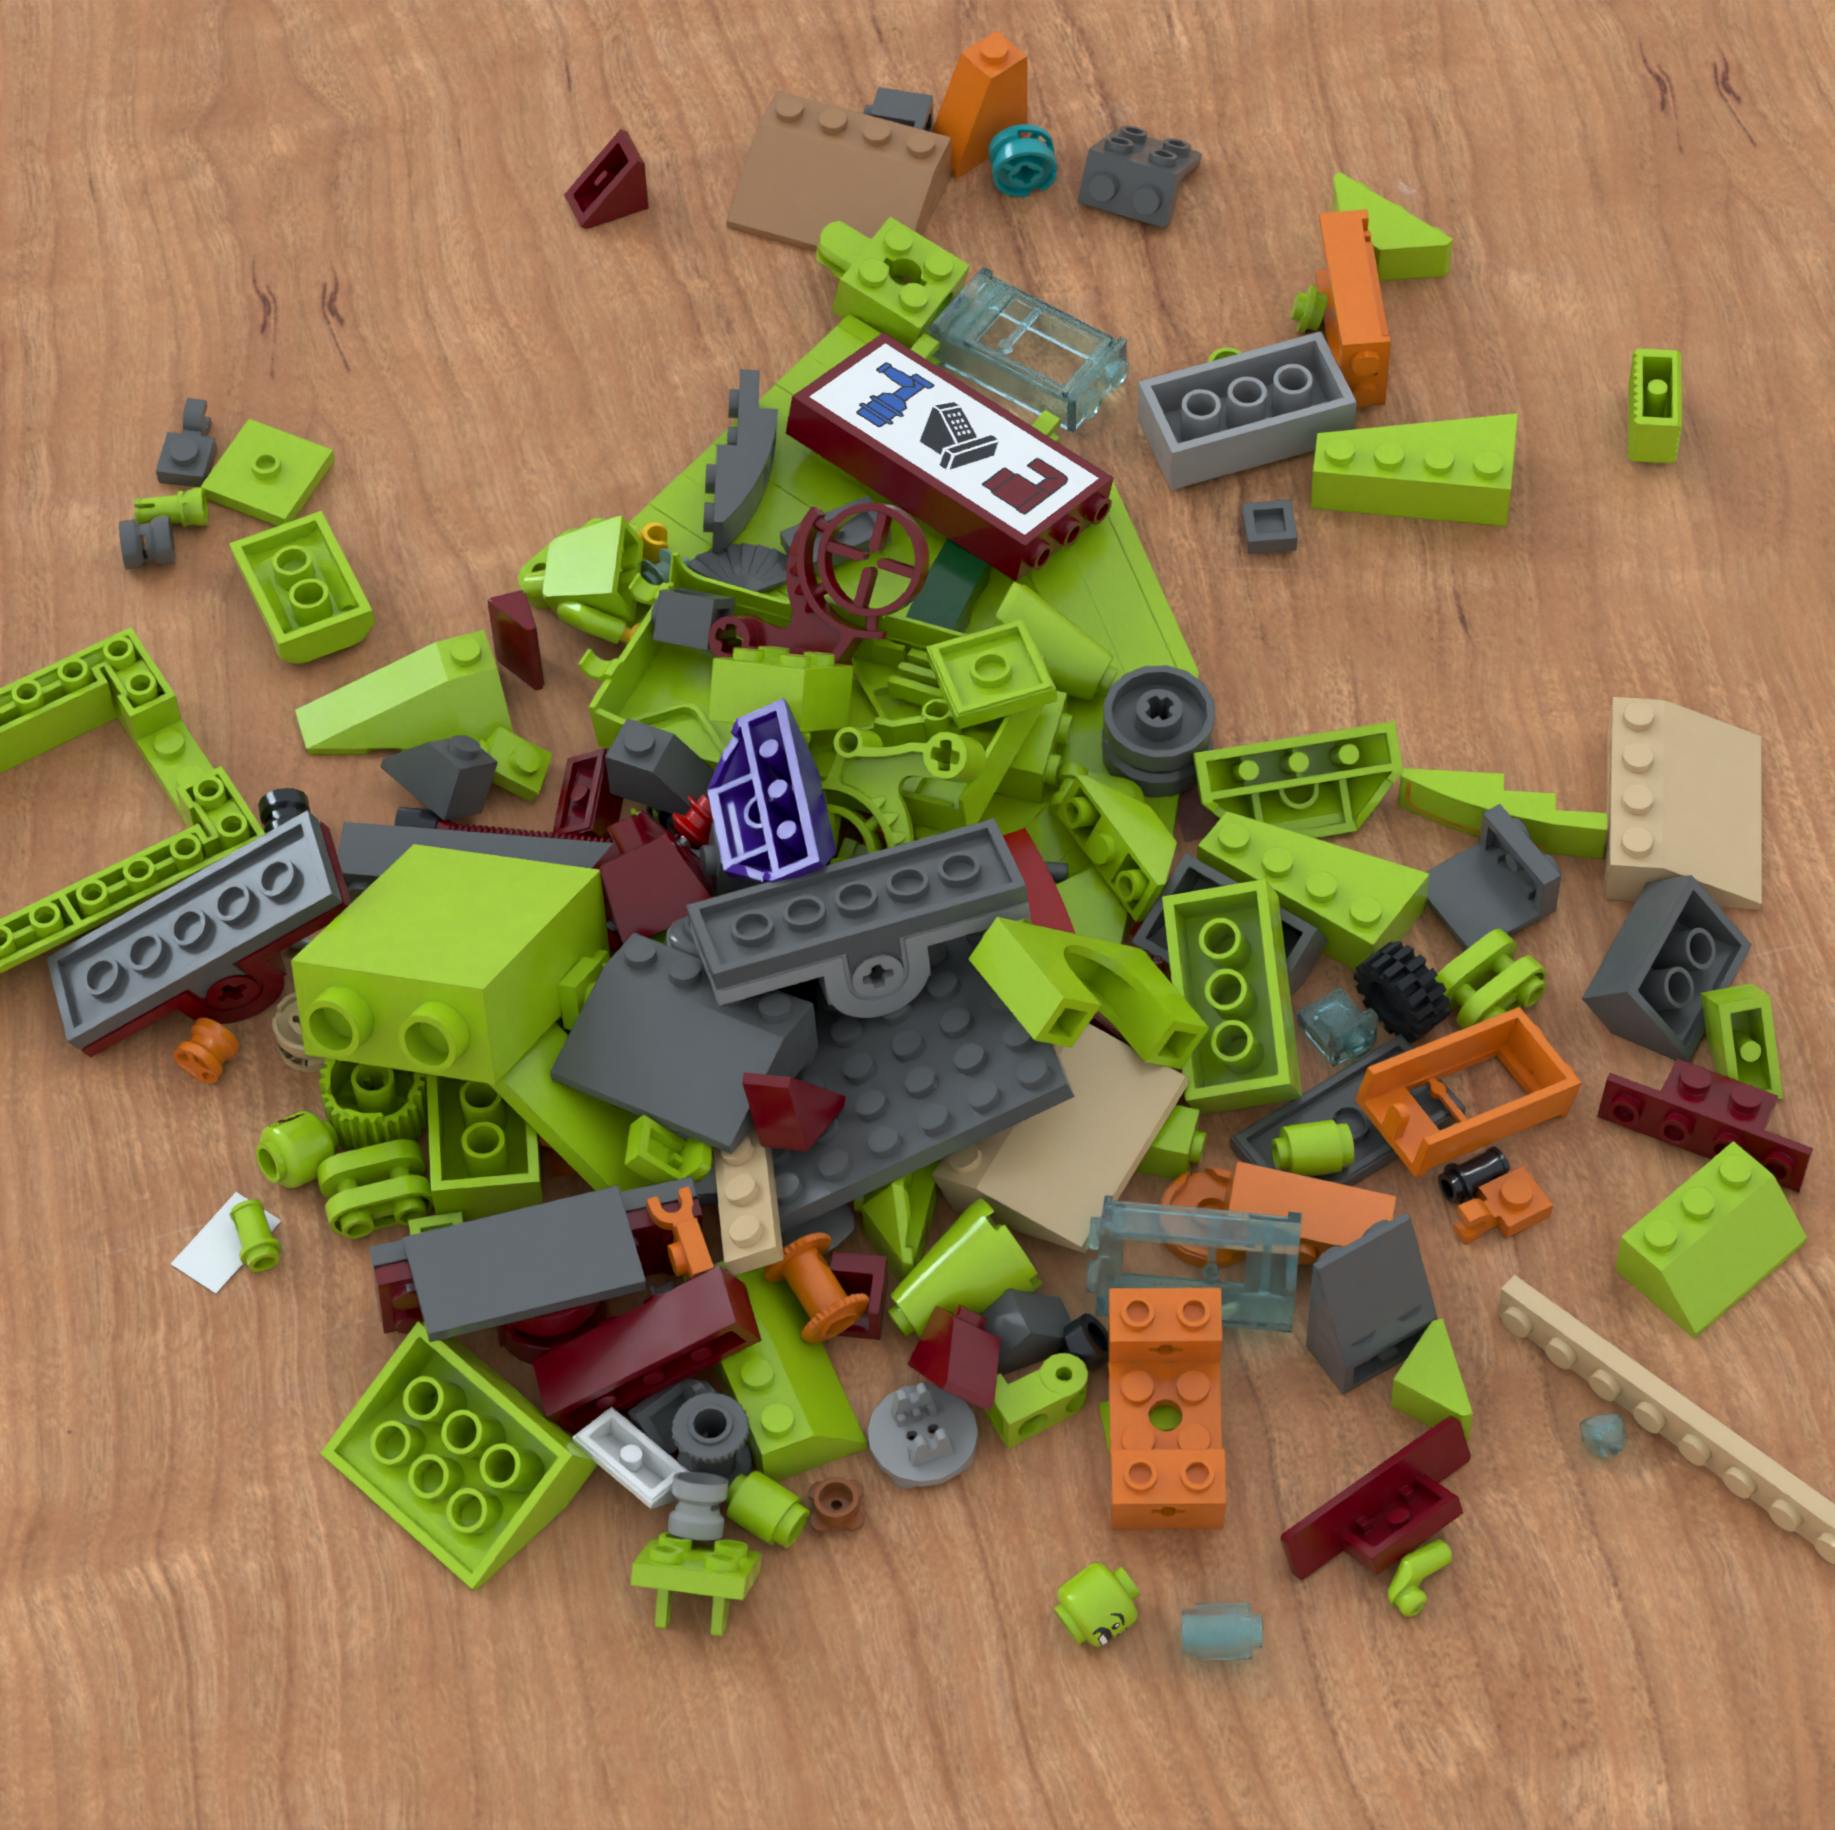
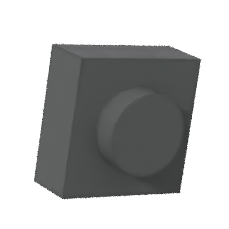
[1241,499,1297,554]

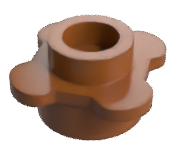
[808,1477,865,1533]

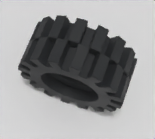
[1354,941,1451,1043]

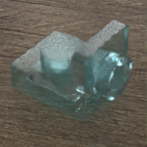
[1297,987,1379,1067]

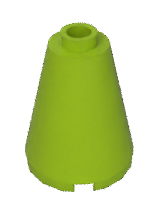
[991,581,1118,701]
[887,1198,1044,1339]

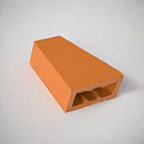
[932,30,1028,179]

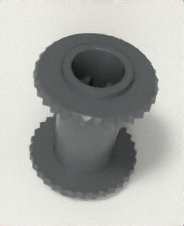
[671,1392,753,1488]

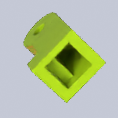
[981,1353,1088,1449]

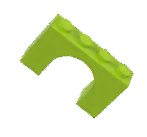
[969,917,1209,1069]

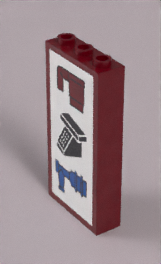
[786,332,1114,582]

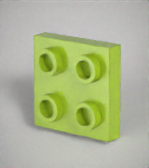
[630,1532,762,1636]

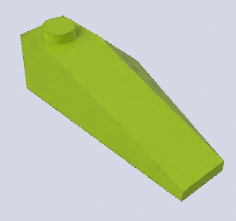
[295,630,514,755]

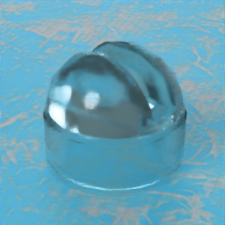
[1580,1414,1627,1459]

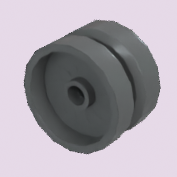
[1102,665,1216,798]

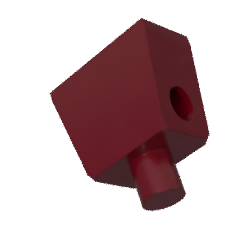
[600,814,715,944]

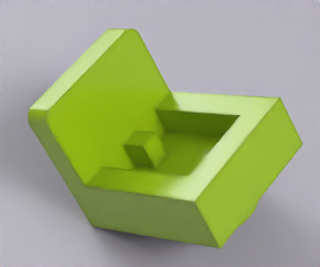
[477,726,552,802]
[625,1115,714,1184]

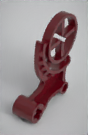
[708,503,929,666]

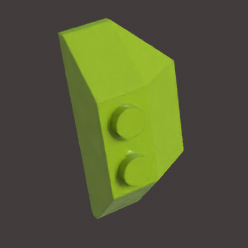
[1193,721,1403,838]
[854,1159,942,1283]

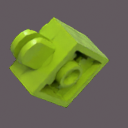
[816,217,970,349]

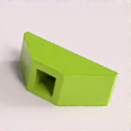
[1331,172,1453,281]
[1055,775,1177,922]

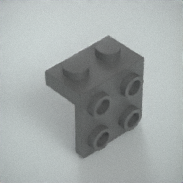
[1078,126,1202,228]
[1426,804,1561,950]

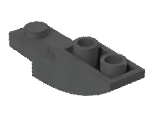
[703,369,778,553]

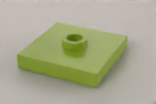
[201,418,335,526]
[926,618,1057,730]

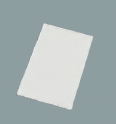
[171,1192,281,1294]

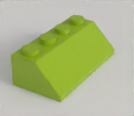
[683,1260,868,1482]

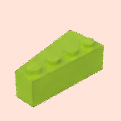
[1310,413,1518,527]
[1197,811,1430,972]

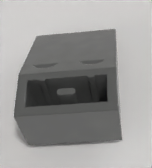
[1306,1213,1437,1395]

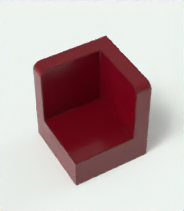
[830,1251,888,1340]

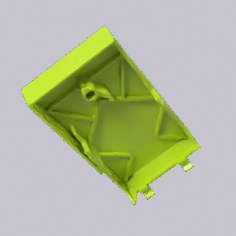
[578,551,1047,832]

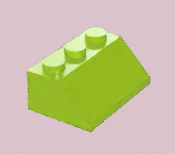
[1615,1141,1807,1339]

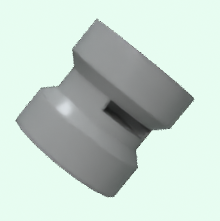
[668,1472,729,1540]

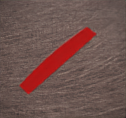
[1003,828,1076,934]

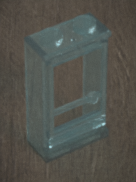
[929,267,1129,433]
[1086,1195,1302,1333]

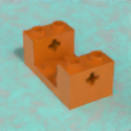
[1108,1288,1226,1530]

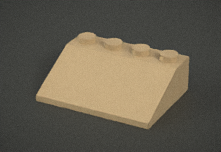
[1604,697,1762,910]
[932,1024,1189,1253]

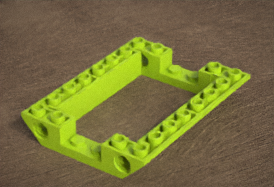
[0,627,266,974]

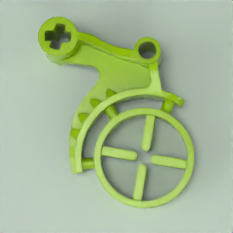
[821,727,986,864]

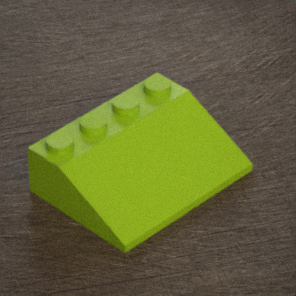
[320,1321,598,1590]

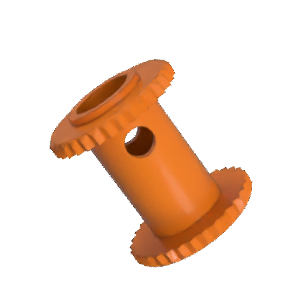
[763,1232,869,1343]

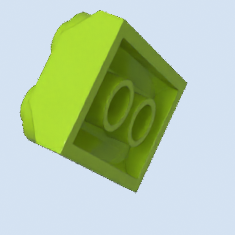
[229,510,375,664]

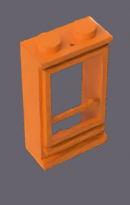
[1315,209,1391,408]
[1355,1007,1581,1178]

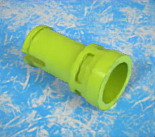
[134,487,209,527]

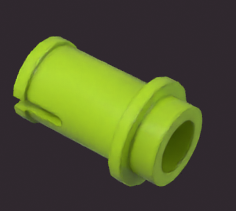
[229,1200,282,1272]

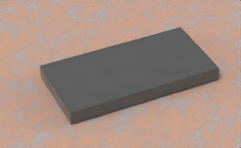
[1230,1034,1466,1187]
[403,1186,646,1343]

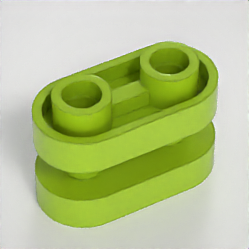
[1435,928,1547,1029]
[316,1139,434,1239]

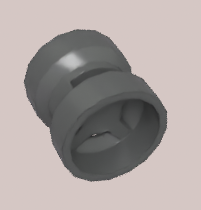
[119,515,176,570]

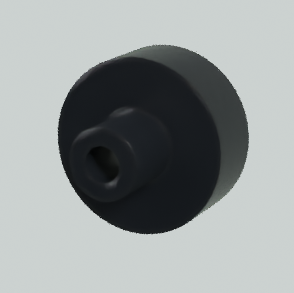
[1057,1313,1109,1372]

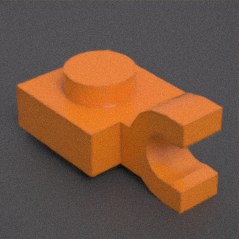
[1453,1166,1553,1245]
[646,1186,714,1282]

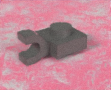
[156,398,217,487]

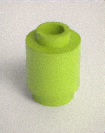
[1271,1119,1354,1177]
[724,1470,810,1548]

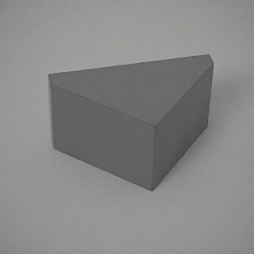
[981,1288,1071,1375]

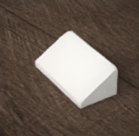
[572,1406,689,1509]

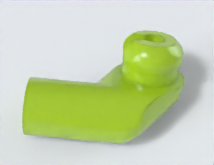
[1387,1539,1452,1617]

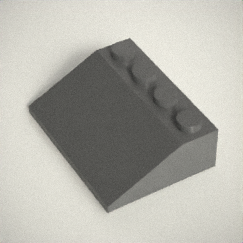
[550,933,819,1154]

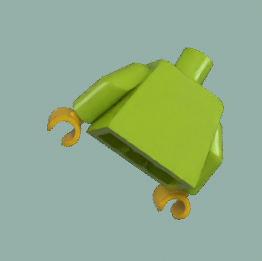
[523,515,669,644]

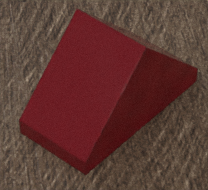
[564,129,649,229]
[742,1072,846,1151]

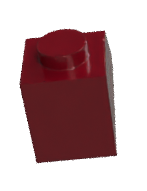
[907,1305,1000,1411]

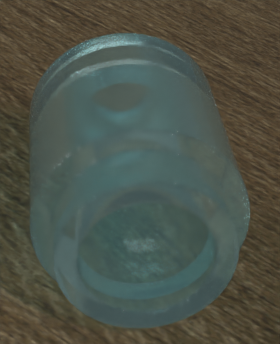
[1181,1602,1263,1660]

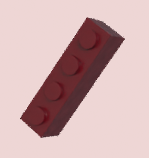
[532,1265,762,1435]

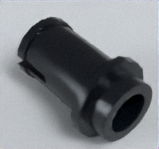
[1438,1146,1510,1203]

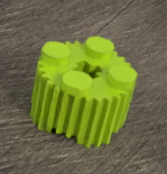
[319,1059,428,1150]

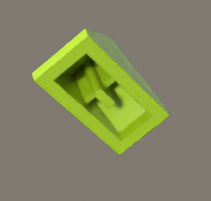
[1390,1319,1473,1441]

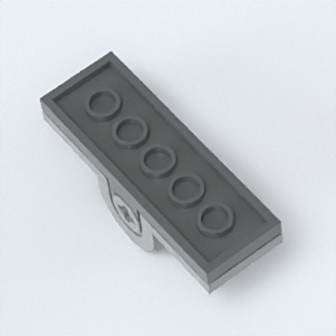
[686,818,1030,1018]

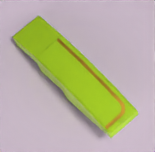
[1398,768,1608,859]

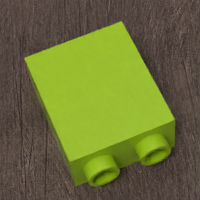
[291,844,611,1085]

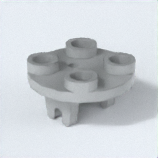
[867,1382,978,1489]

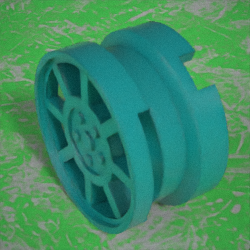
[988,124,1058,197]

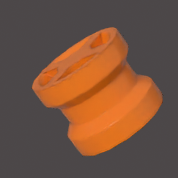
[173,1018,240,1084]

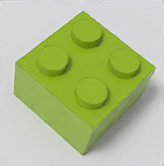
[708,646,853,732]

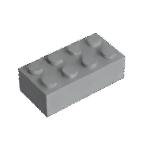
[1137,331,1357,490]

